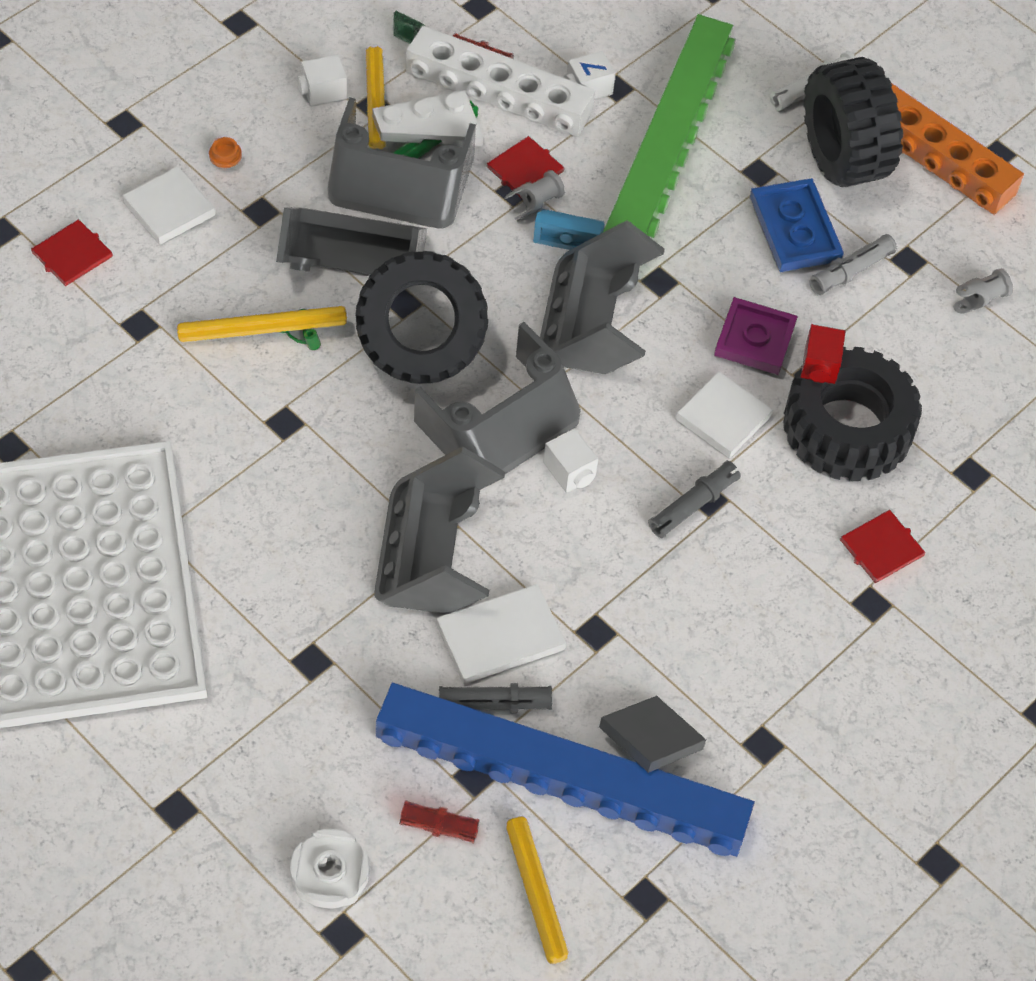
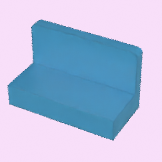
[533,209,605,250]

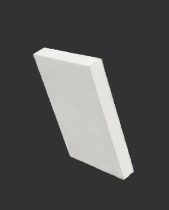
[436,584,567,685]

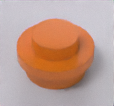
[209,137,242,168]

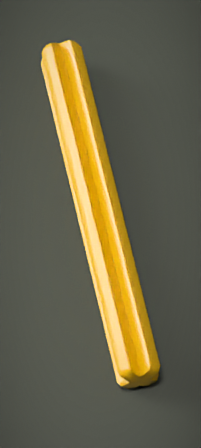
[177,306,347,342]

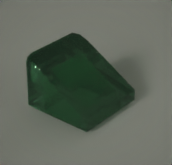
[393,11,425,44]

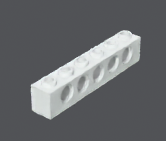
[406,26,596,137]

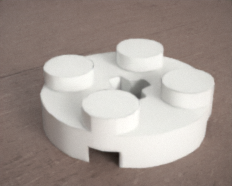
[290,829,369,908]

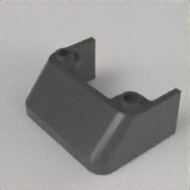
[328,97,476,229]
[276,207,427,274]
[540,220,665,374]
[414,322,580,474]
[374,446,505,614]

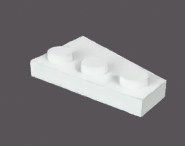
[372,90,484,146]

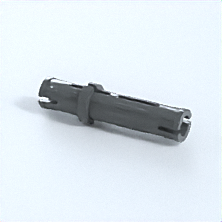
[648,460,741,538]
[439,683,552,713]

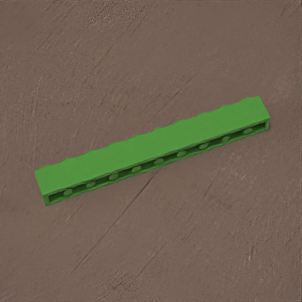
[603,14,736,238]

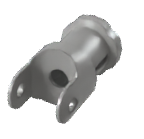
[505,170,565,219]
[954,268,1013,314]

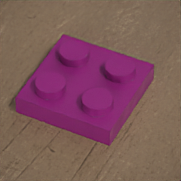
[714,297,798,375]

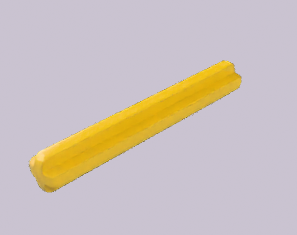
[366,46,386,150]
[506,816,568,964]

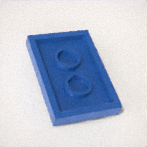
[750,178,844,272]

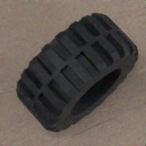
[803,57,903,187]
[355,251,489,384]
[783,347,922,481]

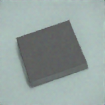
[599,696,706,772]

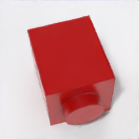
[801,324,846,384]

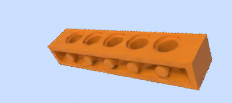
[891,84,1024,215]

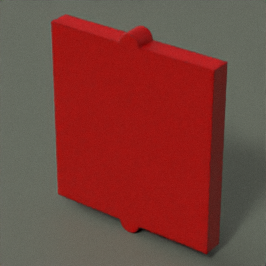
[487,136,564,199]
[31,219,113,286]
[840,510,925,583]

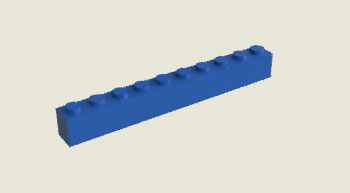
[376,682,755,857]

